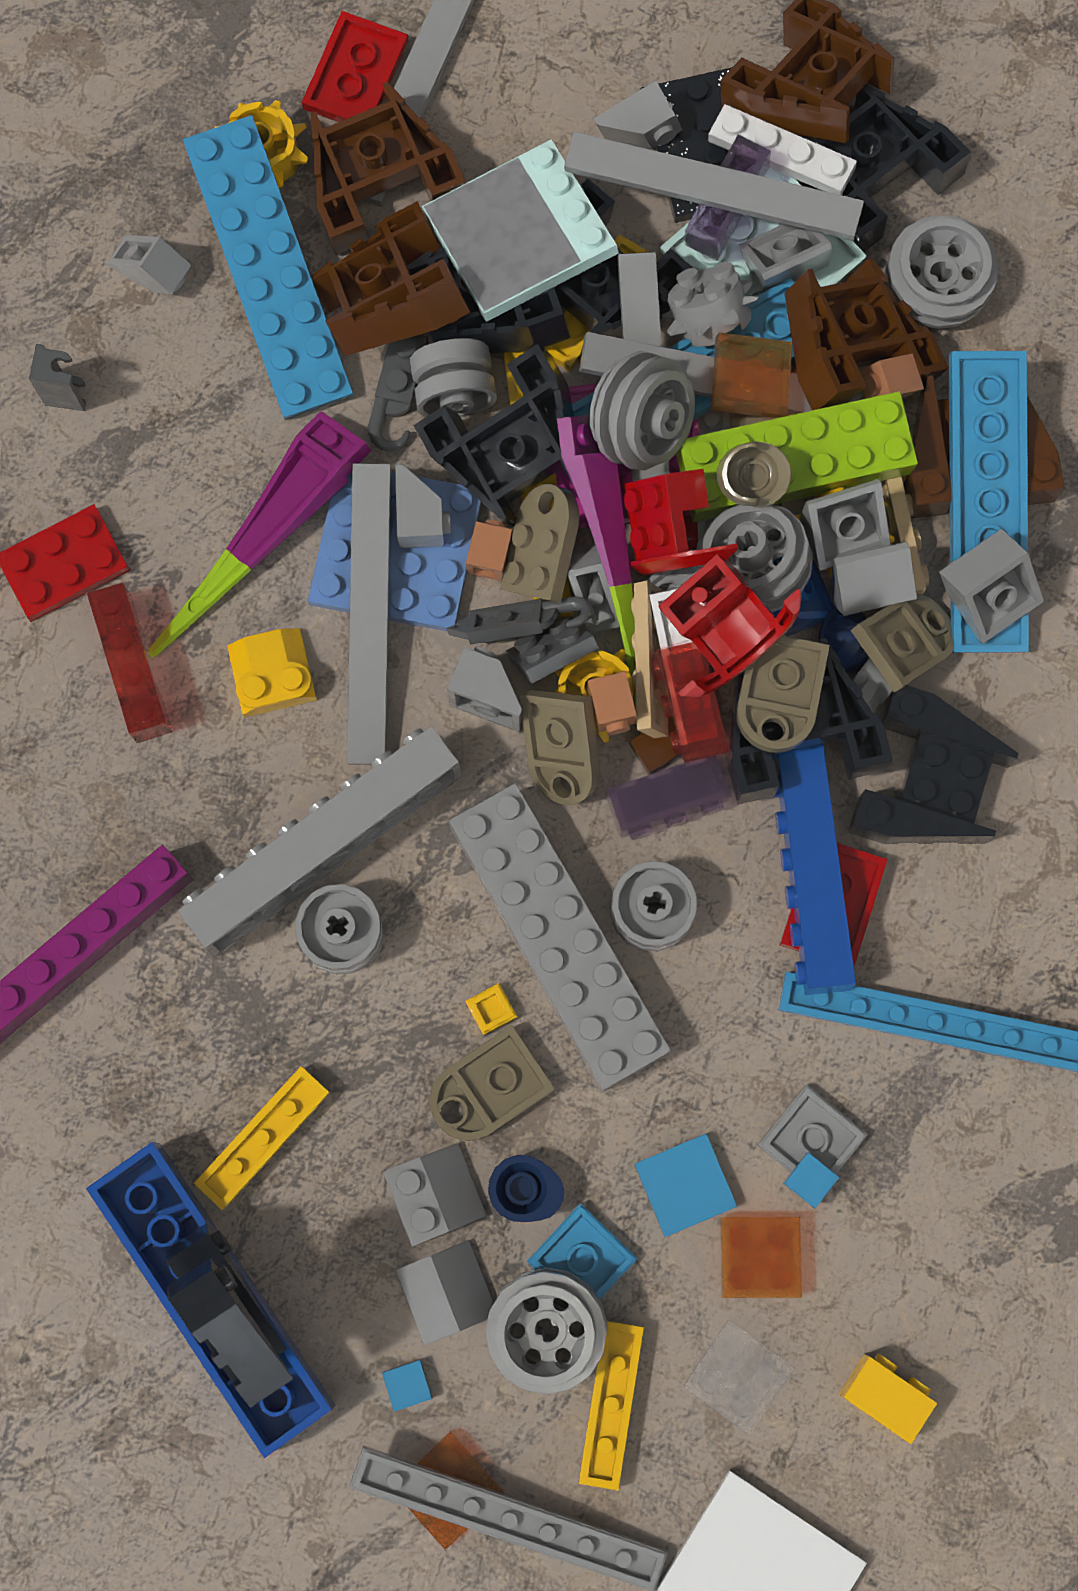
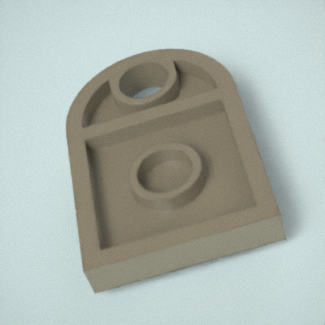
[500,484,579,603]
[850,594,954,693]
[737,636,830,753]
[519,689,600,805]
[430,1025,555,1141]

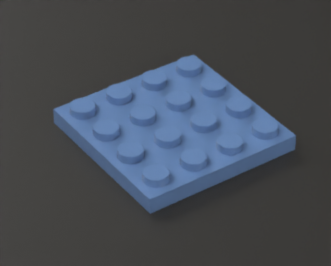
[308,471,482,632]

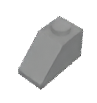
[593,80,683,149]
[106,235,191,295]
[395,464,451,548]
[567,543,620,633]

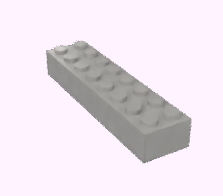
[178,726,461,957]
[449,783,671,1093]

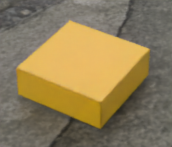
[465,983,517,1036]

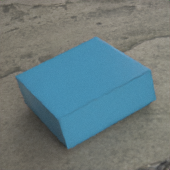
[783,1152,839,1209]
[382,1359,432,1412]

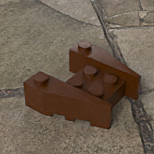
[721,0,894,143]
[310,81,466,255]
[311,201,470,356]
[784,258,949,410]
[904,376,1065,519]

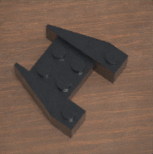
[798,83,971,252]
[554,178,693,355]
[408,246,570,353]
[413,344,574,526]
[728,638,893,805]
[848,685,1019,844]
[165,1223,293,1408]

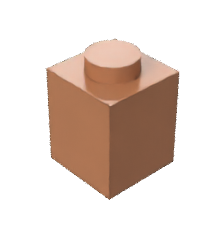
[860,354,924,400]
[466,520,513,582]
[587,671,637,735]

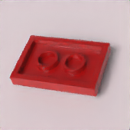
[301,11,409,122]
[0,504,130,622]
[779,843,888,967]

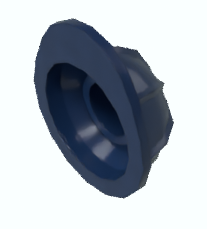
[819,606,869,674]
[488,1155,564,1222]

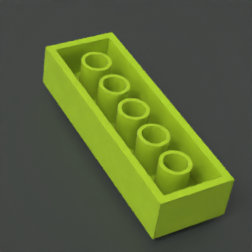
[676,391,918,523]

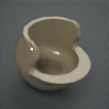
[716,441,791,508]

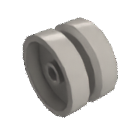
[410,338,497,417]
[610,861,697,952]
[295,884,384,975]

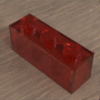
[651,640,729,763]

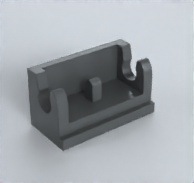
[29,344,86,411]

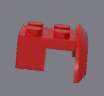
[624,469,738,575]
[658,554,802,697]

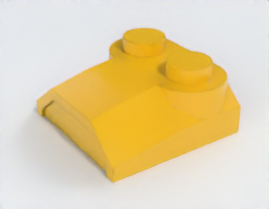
[227,628,317,718]

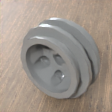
[885,215,999,329]
[590,350,695,471]
[696,504,813,612]
[486,1267,608,1394]

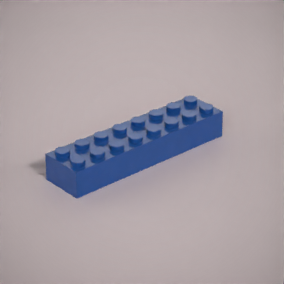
[86,1142,336,1458]

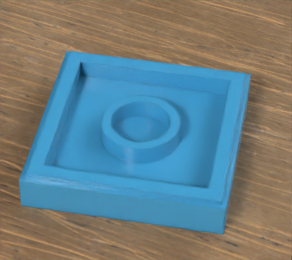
[634,1134,737,1237]
[527,1203,638,1299]

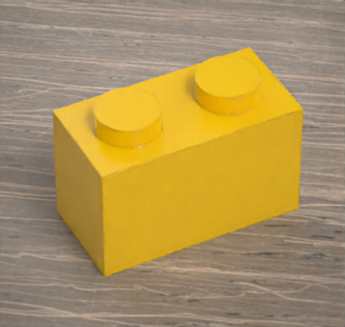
[838,1353,937,1444]

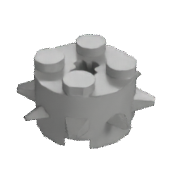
[662,261,759,347]

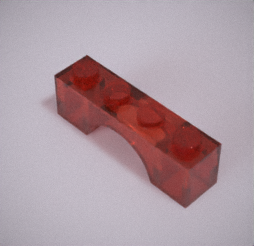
[87,582,173,743]

